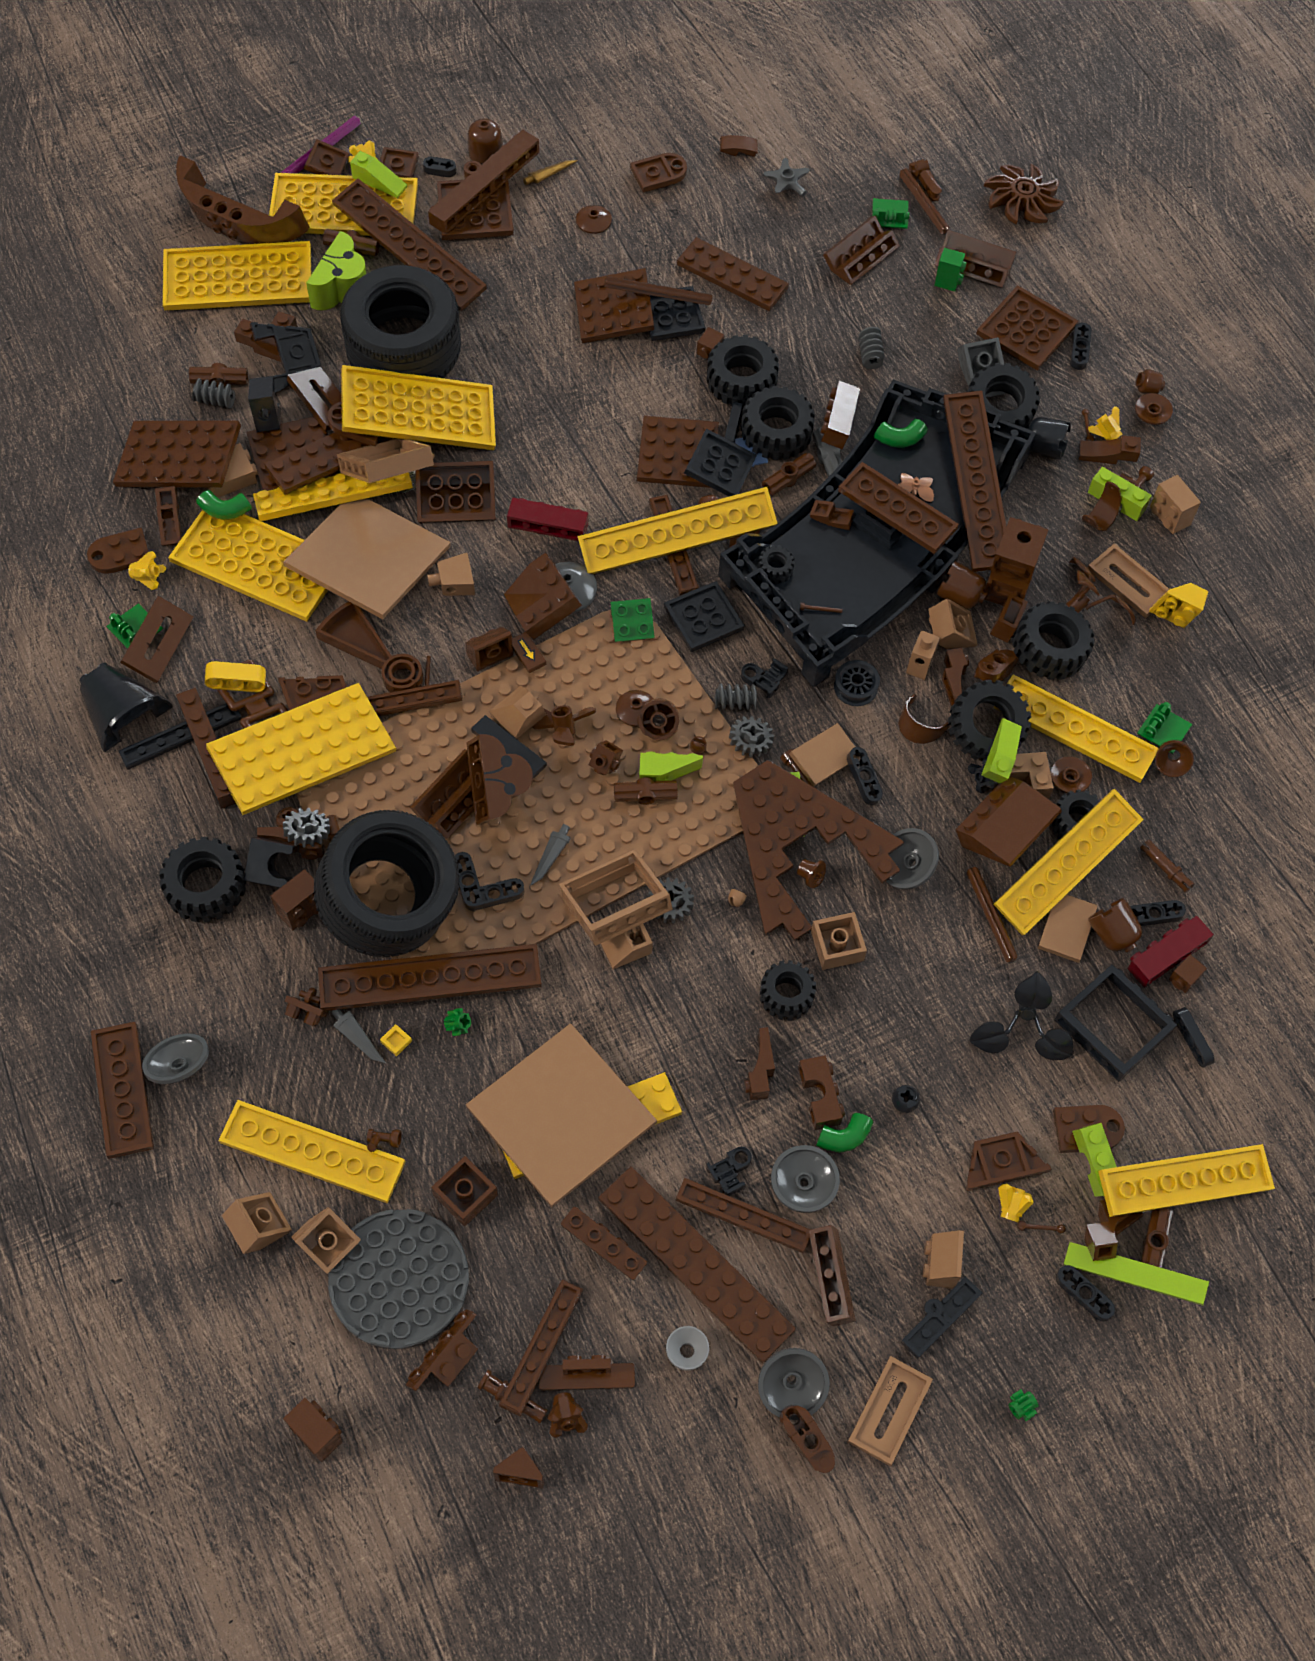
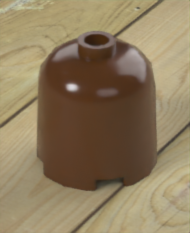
[468,118,503,164]
[937,561,987,609]
[1088,898,1142,952]

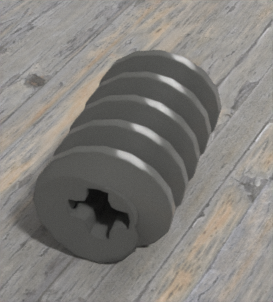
[858,327,885,369]
[192,378,235,409]
[715,683,757,710]

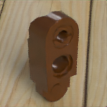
[974,649,1018,683]
[780,1405,836,1473]

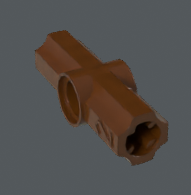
[323,229,380,256]
[189,363,248,387]
[762,453,816,496]
[614,778,678,805]
[1141,1208,1173,1268]

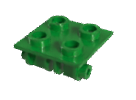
[872,198,909,229]
[611,598,655,642]
[106,603,163,649]
[1137,702,1192,754]

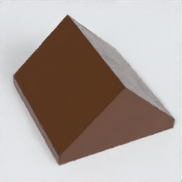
[493,1447,544,1489]

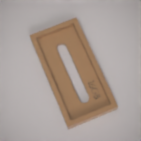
[1088,544,1170,618]
[848,1356,933,1466]

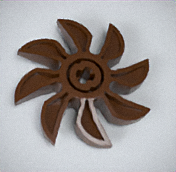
[984,164,1064,224]

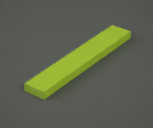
[1064,1242,1209,1306]

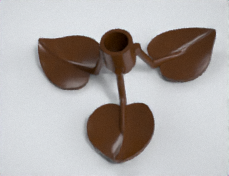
[1066,557,1136,625]

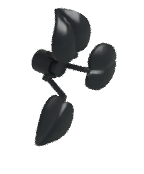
[969,971,1074,1060]

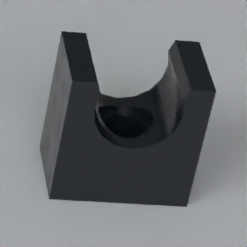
[248,376,281,432]
[244,837,300,887]

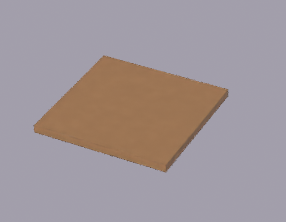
[284,498,451,619]
[466,1023,657,1208]

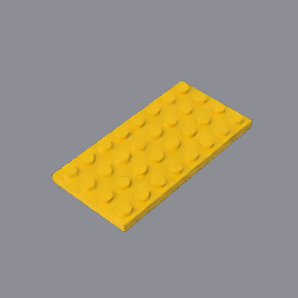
[269,173,418,236]
[163,241,312,311]
[341,365,496,450]
[168,510,328,622]
[206,683,396,815]

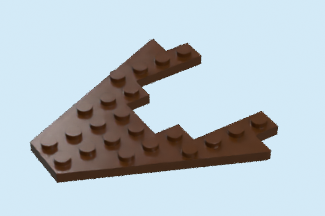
[733,760,904,941]

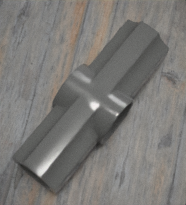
[813,427,842,477]

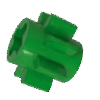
[444,1008,471,1036]
[1008,1389,1039,1421]

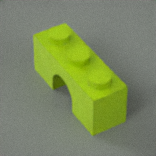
[1088,466,1152,521]
[1072,1123,1117,1197]

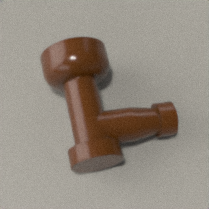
[1120,466,1154,488]
[367,1129,402,1152]

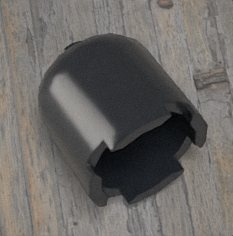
[1025,417,1071,460]

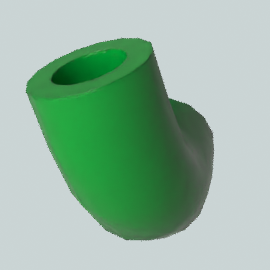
[874,419,928,448]
[196,490,252,520]
[816,1113,874,1153]

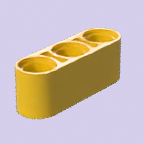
[205,661,266,692]

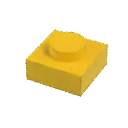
[380,1024,412,1057]

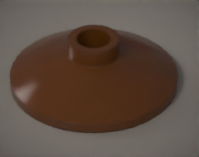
[576,205,612,234]
[1135,393,1173,425]
[616,690,654,727]
[1051,756,1092,793]

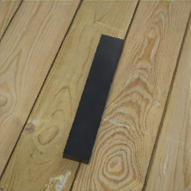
[118,703,242,770]

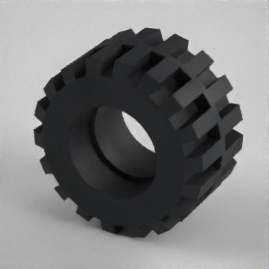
[1051,790,1102,840]
[760,960,816,1021]

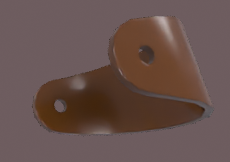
[1082,481,1122,531]
[898,694,950,744]

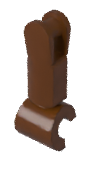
[909,159,942,201]

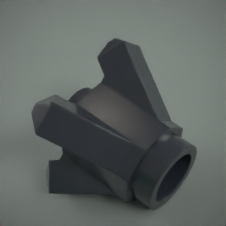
[967,757,999,794]

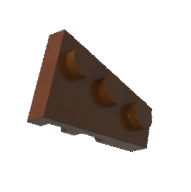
[278,675,347,710]

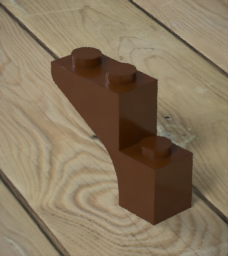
[1084,1200,1144,1261]

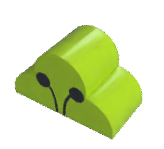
[306,231,367,310]

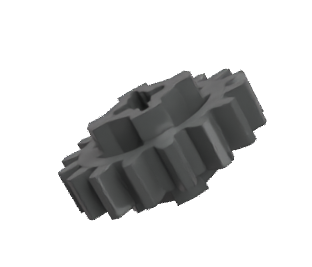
[729,716,774,758]
[283,808,330,847]
[648,877,694,923]

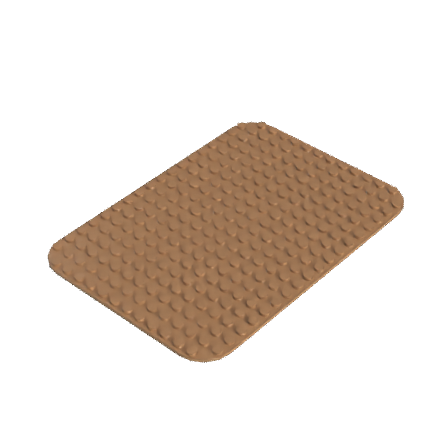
[296,610,758,959]

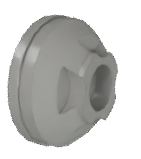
[666,1326,709,1371]

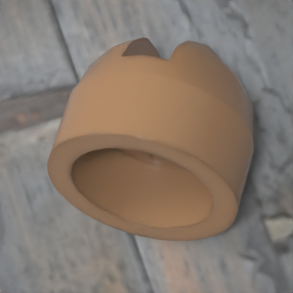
[728,889,747,907]

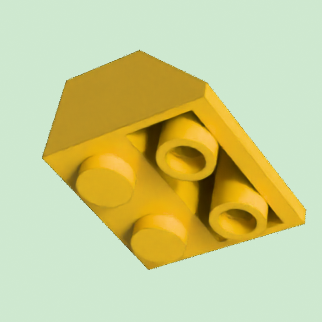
[1149,583,1208,628]

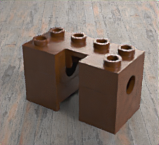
[984,517,1049,606]

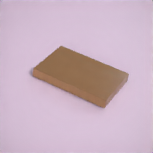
[789,723,860,787]
[1038,894,1098,963]

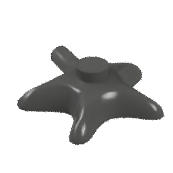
[763,158,810,197]

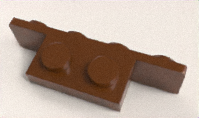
[561,1207,647,1280]
[405,1309,478,1391]
[539,1355,635,1391]

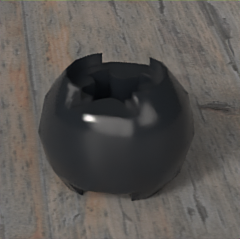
[892,1085,920,1113]

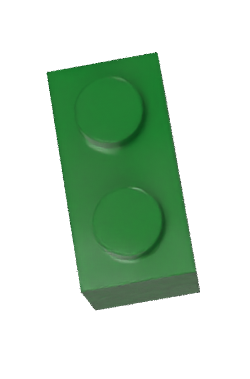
[934,248,967,292]

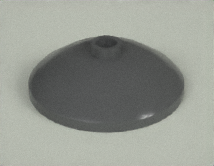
[555,562,597,613]
[886,828,939,889]
[142,1033,209,1084]
[771,1145,840,1213]
[758,1348,830,1420]

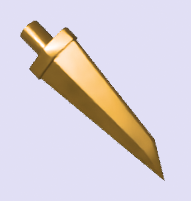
[523,160,578,185]

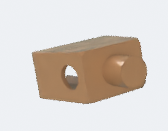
[427,553,475,596]
[906,631,940,680]

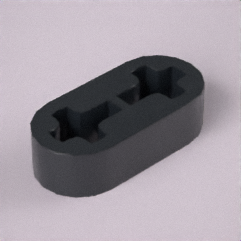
[423,156,456,177]

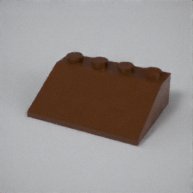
[415,461,496,522]
[955,776,1062,867]

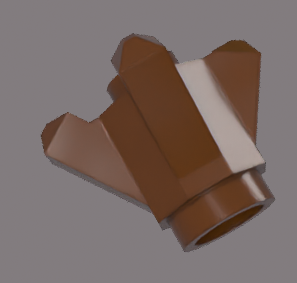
[547,1392,588,1438]

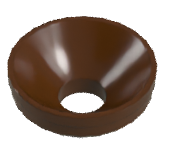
[1155,740,1194,777]

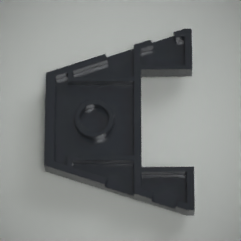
[250,322,321,394]

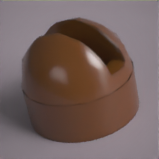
[690,736,707,754]

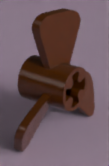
[532,705,596,746]

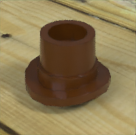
[797,859,826,888]

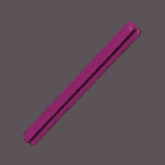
[281,116,360,174]

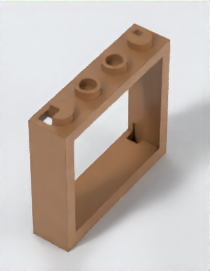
[337,438,435,483]
[559,849,673,946]

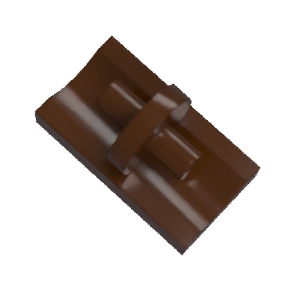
[285,987,328,1027]

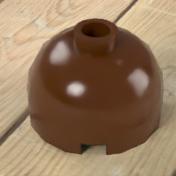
[638,698,680,741]

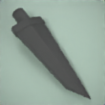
[530,824,571,886]
[331,1009,386,1063]

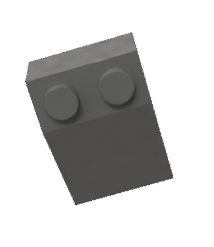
[957,337,1007,398]

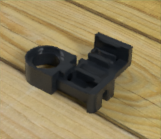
[741,658,789,698]
[706,1147,752,1196]

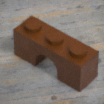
[798,1055,845,1130]

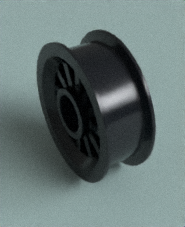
[834,660,880,706]

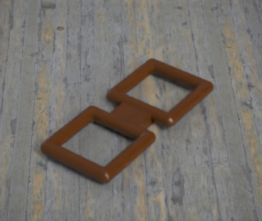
[217,659,288,729]

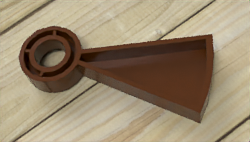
[315,601,424,693]

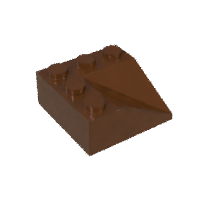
[504,552,582,640]

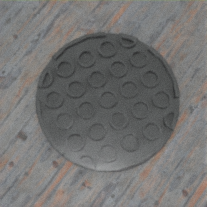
[328,1209,469,1349]

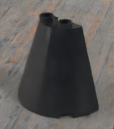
[79,663,173,752]

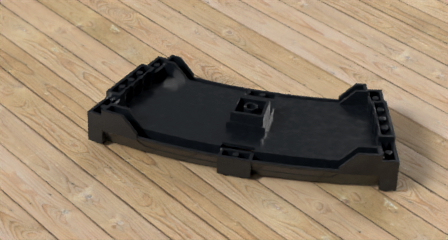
[718,379,1036,688]

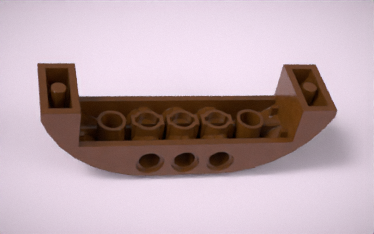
[176,155,310,244]

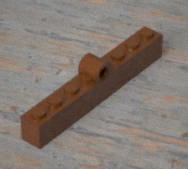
[428,130,540,235]

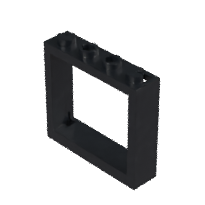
[1055,964,1177,1082]

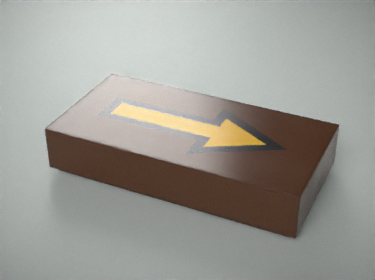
[512,632,547,673]

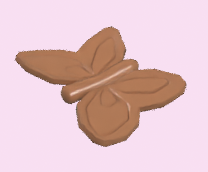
[898,473,934,502]

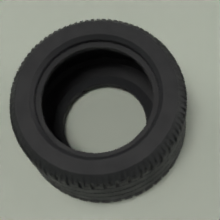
[340,265,461,378]
[314,810,459,957]

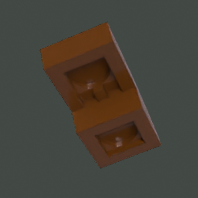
[720,135,758,157]
[810,500,855,530]

